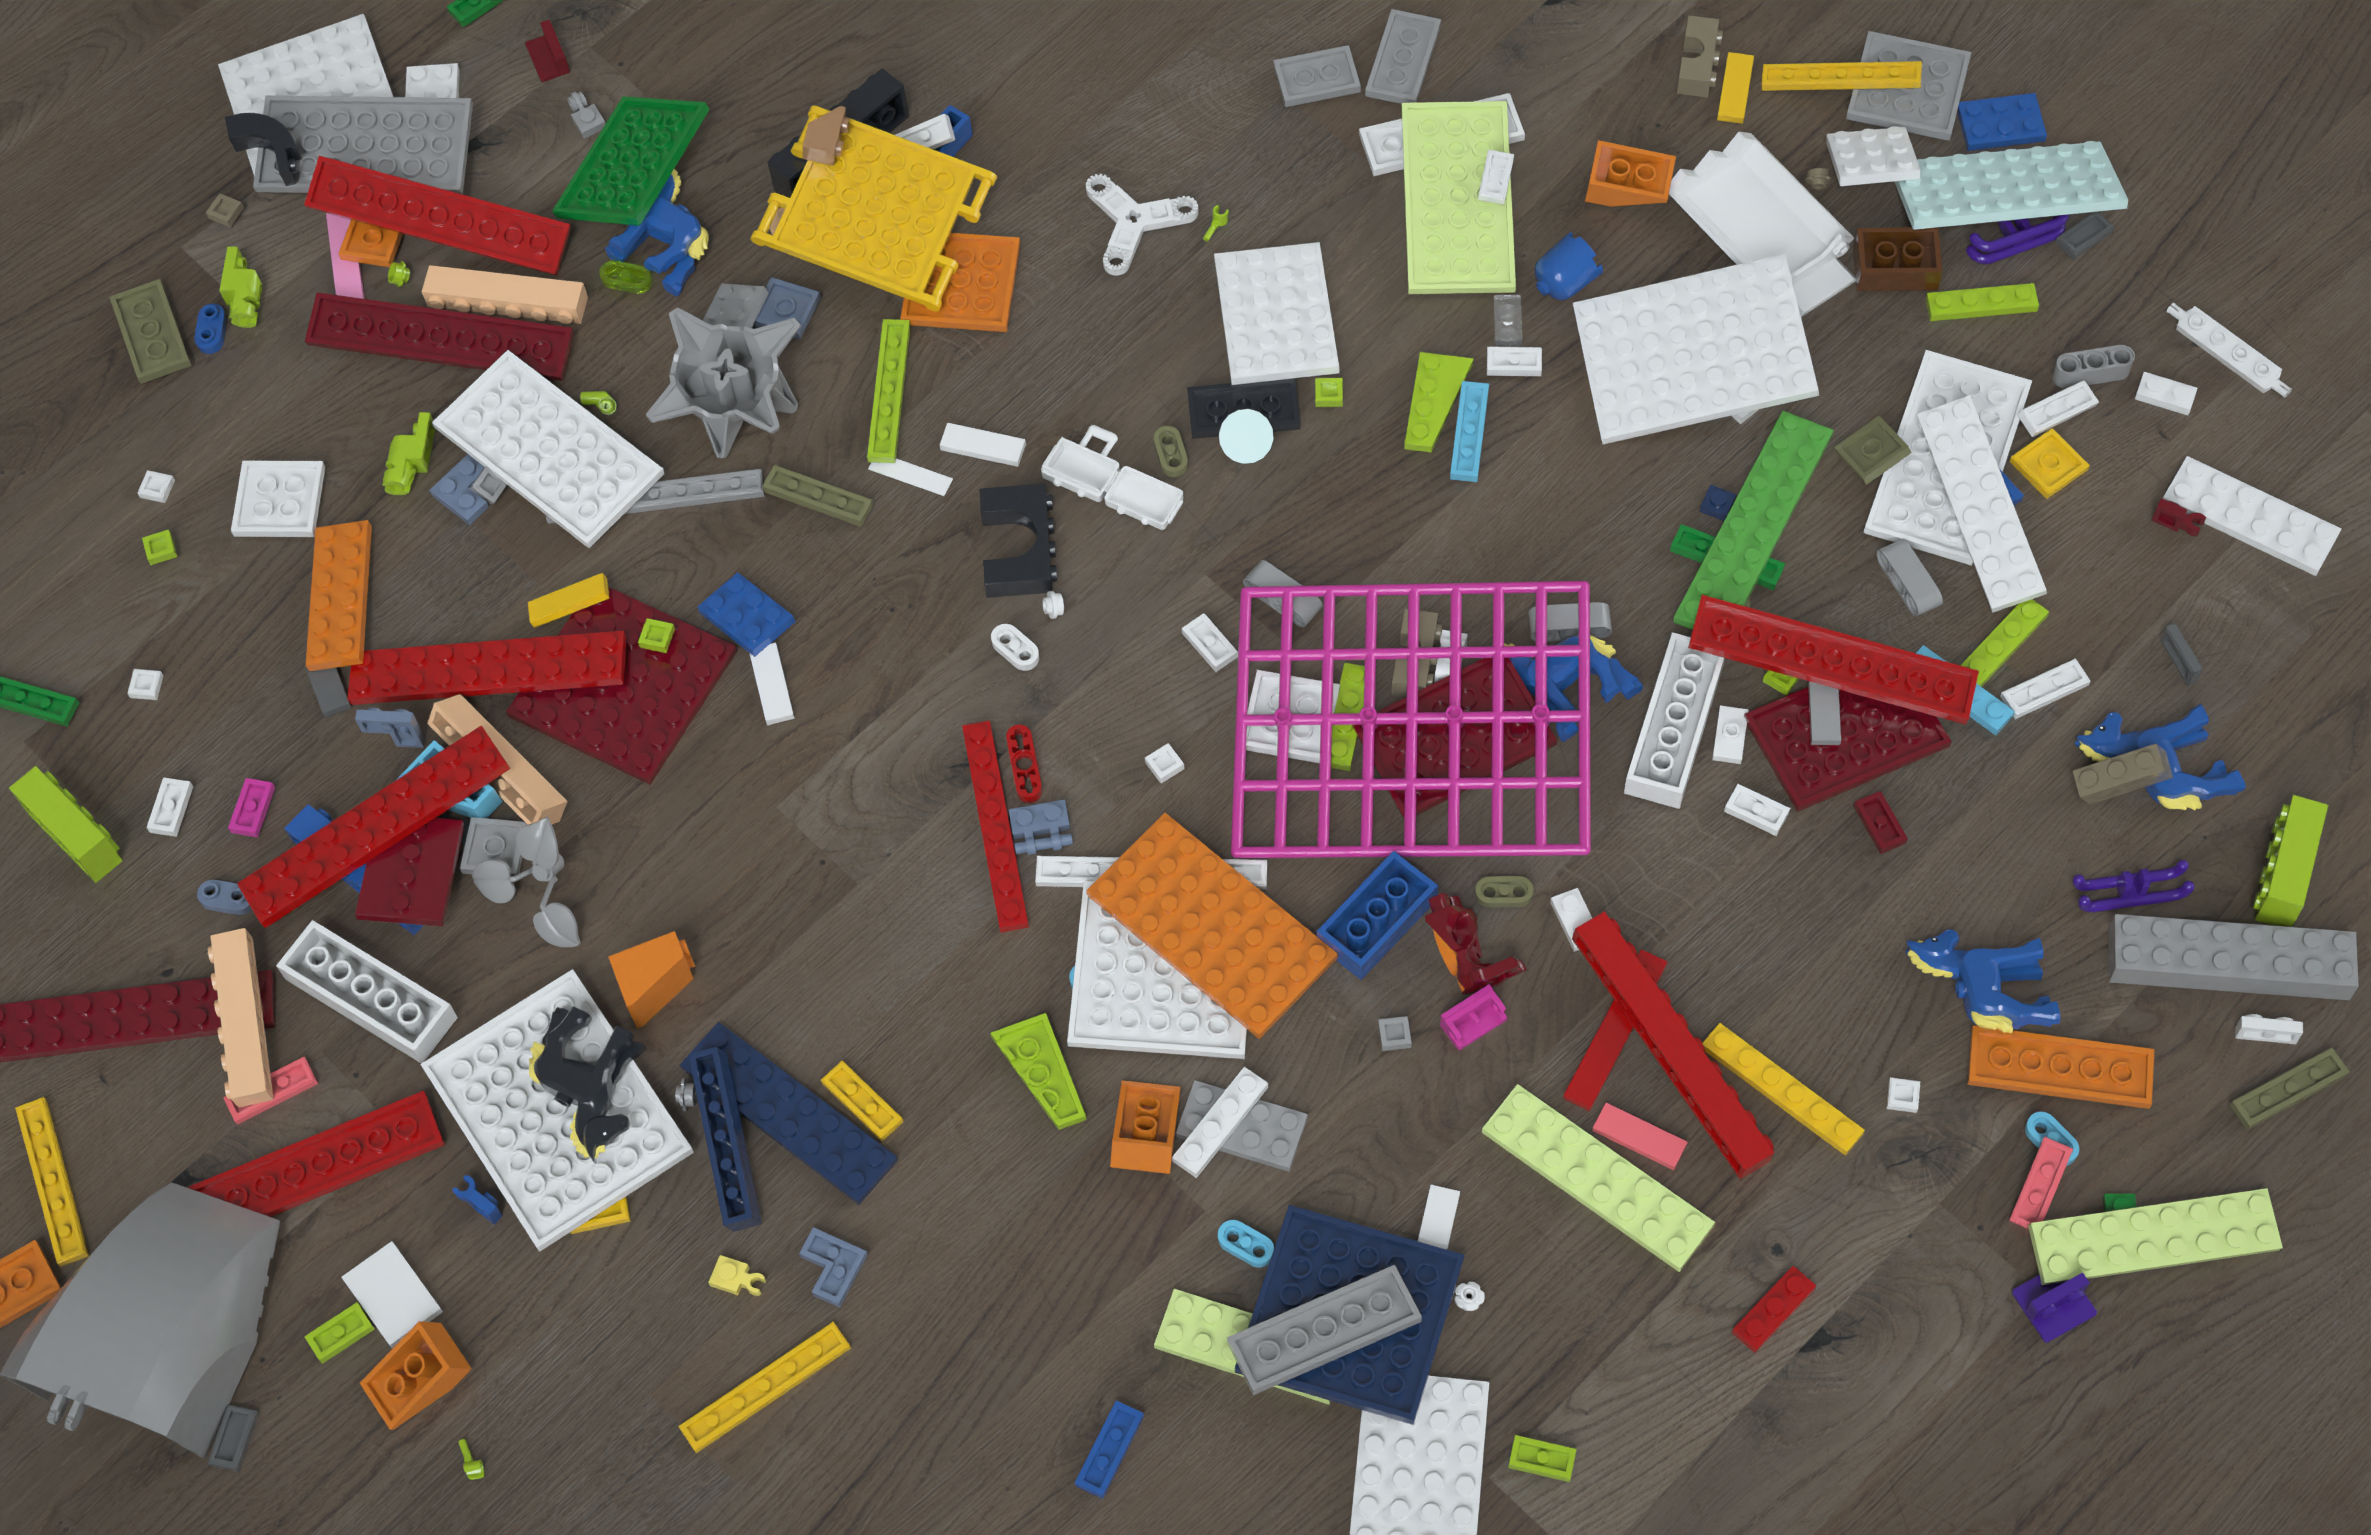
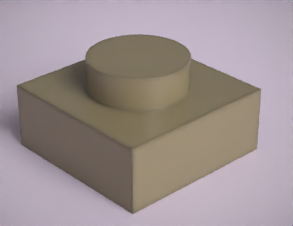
[206,193,244,227]

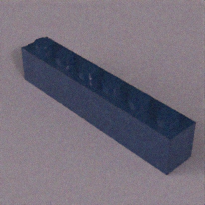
[688,1046,762,1232]

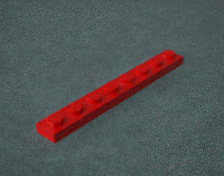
[962,720,1029,933]

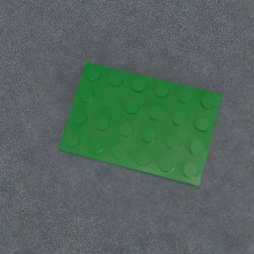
[552,96,710,226]

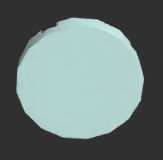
[1219,409,1273,464]

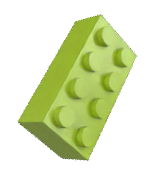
[9,766,122,883]
[2253,795,2328,927]

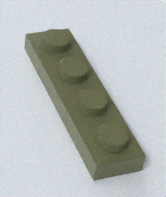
[762,465,873,527]
[2230,1048,2350,1130]

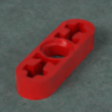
[1006,725,1042,803]

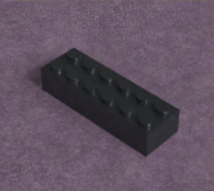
[767,68,909,198]

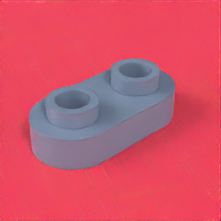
[197,880,252,915]

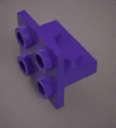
[2012,1273,2097,1343]

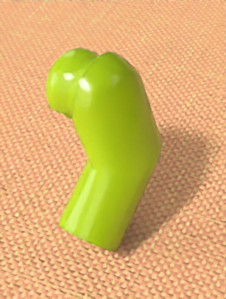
[580,391,617,415]

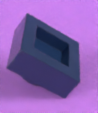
[1699,485,1736,521]

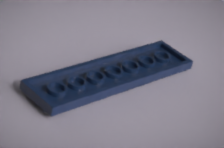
[680,1022,898,1205]

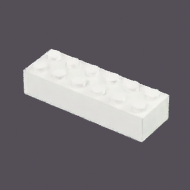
[1624,632,1725,809]
[276,920,458,1064]

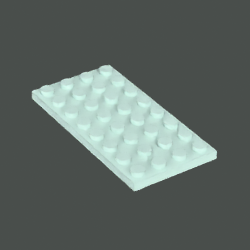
[1894,141,2128,230]

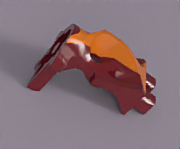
[1425,893,1527,994]

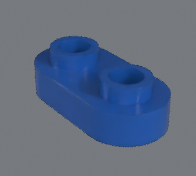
[194,304,227,354]

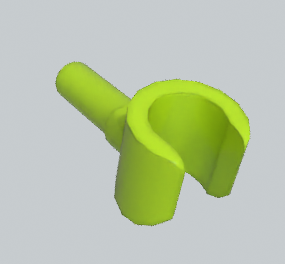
[1203,205,1229,242]
[458,1439,484,1480]

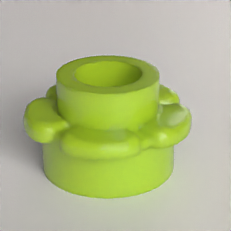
[388,261,410,287]

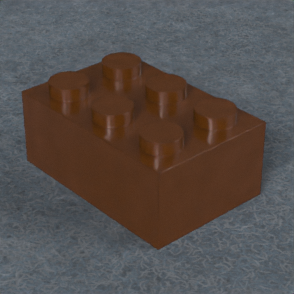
[1853,227,1943,291]

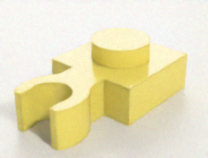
[708,1255,766,1296]

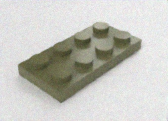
[109,279,192,384]

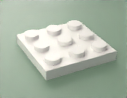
[1826,126,1920,186]
[231,461,325,537]
[1246,670,1340,763]

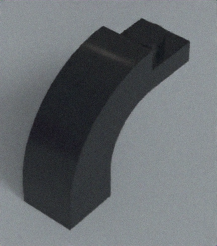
[225,113,302,186]

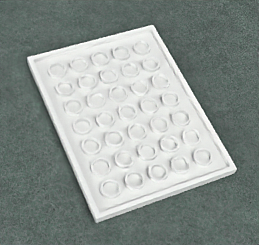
[1573,254,1819,444]
[420,969,694,1252]

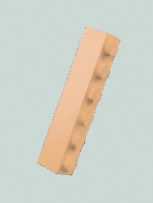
[422,265,588,324]
[427,694,568,824]
[208,928,274,1108]

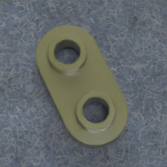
[1153,426,1188,477]
[1475,876,1534,908]

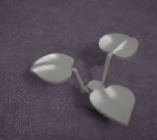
[472,817,581,948]

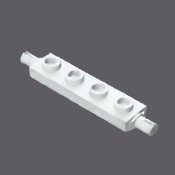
[2166,303,2292,398]

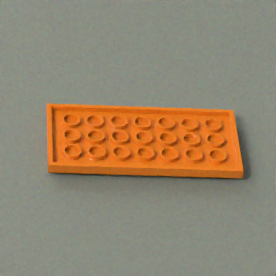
[1086,813,1338,1040]

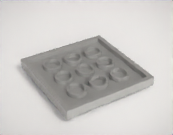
[1846,31,1971,141]

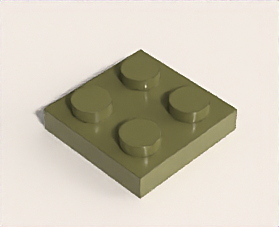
[1834,416,1912,485]

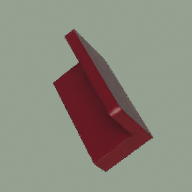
[525,20,570,82]

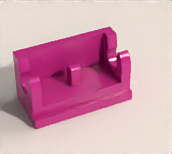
[1440,984,1507,1051]

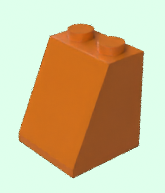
[608,931,695,1029]

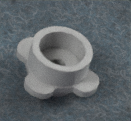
[675,1078,697,1111]

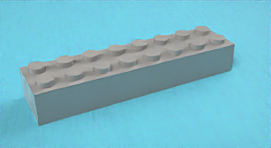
[2108,914,2359,1000]

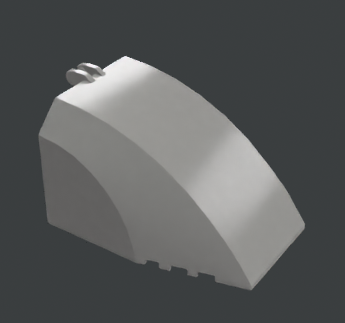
[0,1182,280,1458]

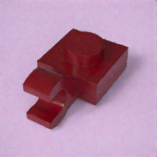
[2151,498,2206,537]

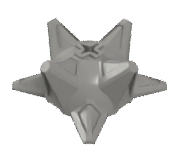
[646,308,801,458]

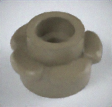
[1805,168,1832,190]

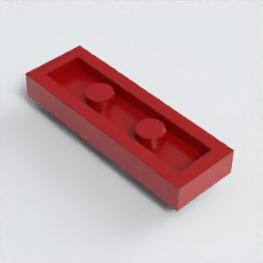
[1732,1266,1816,1353]

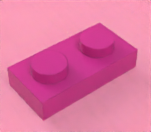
[228,778,275,838]

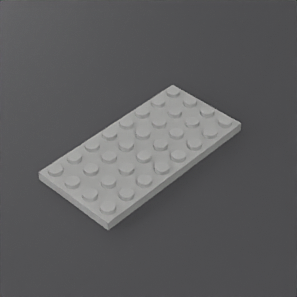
[253,95,473,195]

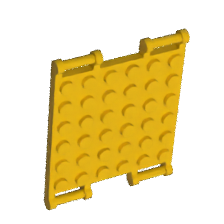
[750,106,997,312]

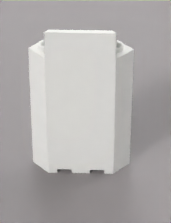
[1669,132,1856,317]

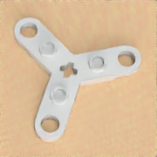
[1086,174,1198,276]

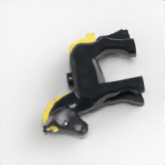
[529,1006,646,1164]

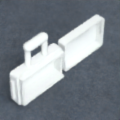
[1041,425,1183,530]

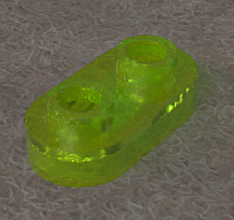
[599,261,652,294]

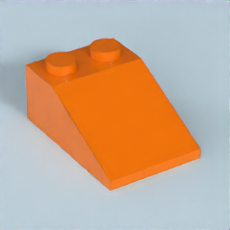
[1585,140,1676,207]
[1110,1080,1181,1174]
[360,1321,472,1430]

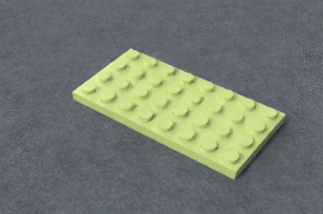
[1401,101,1516,294]

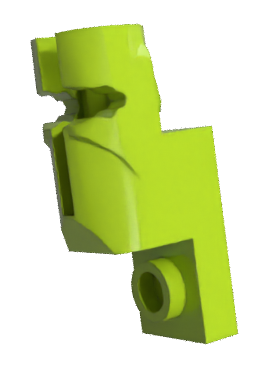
[219,247,262,328]
[382,412,436,495]

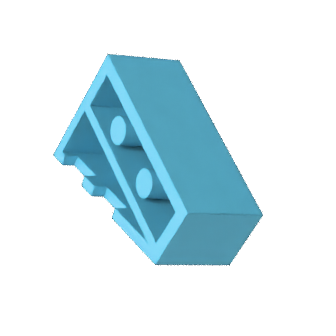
[398,741,503,819]

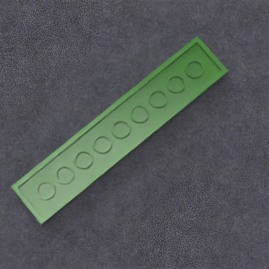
[1673,411,1834,630]

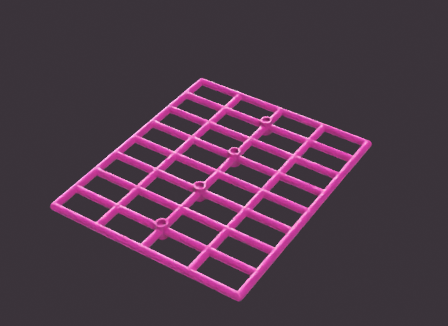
[1231,581,1591,858]

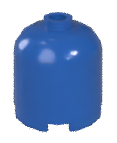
[1534,232,1603,301]

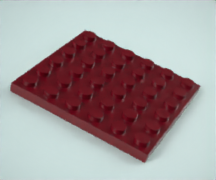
[506,587,737,785]

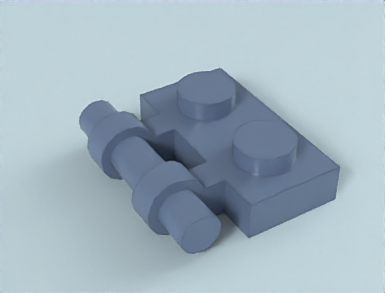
[1009,800,1073,855]

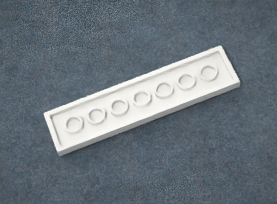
[1917,395,2047,613]

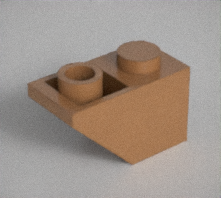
[803,106,850,166]

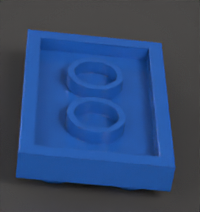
[1957,93,2047,151]
[697,572,795,657]

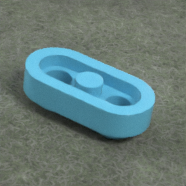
[2025,1112,2079,1166]
[1218,1220,1274,1268]

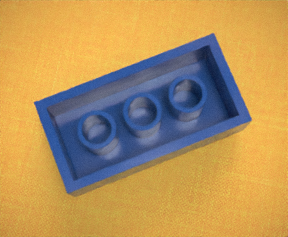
[1317,851,1438,980]

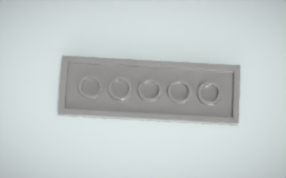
[1227,1265,1422,1395]

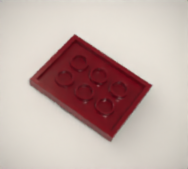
[355,818,464,927]

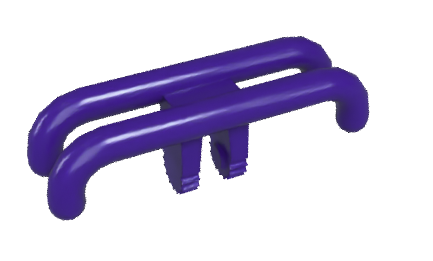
[1966,214,2069,264]
[2072,860,2195,912]

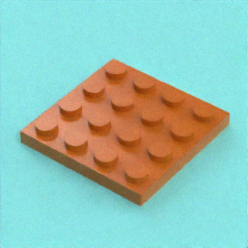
[900,233,1021,332]

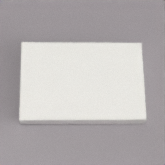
[342,1241,443,1348]

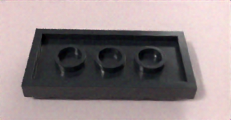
[1187,378,1300,439]

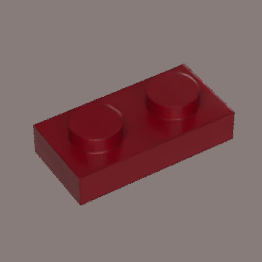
[1853,791,1908,854]

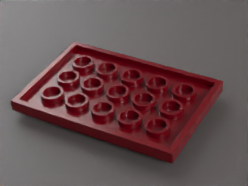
[1352,658,1557,819]
[1744,687,1952,812]

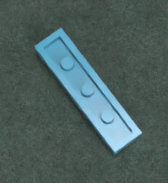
[1450,381,1489,482]
[1916,645,2015,735]

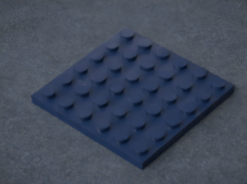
[1235,1205,1465,1425]

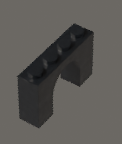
[979,483,1058,598]

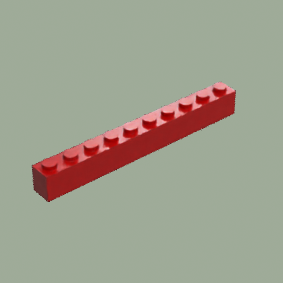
[1572,911,1775,1180]

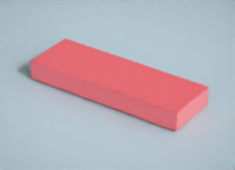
[223,1056,318,1125]
[1592,1103,1688,1170]
[2009,1137,2073,1230]

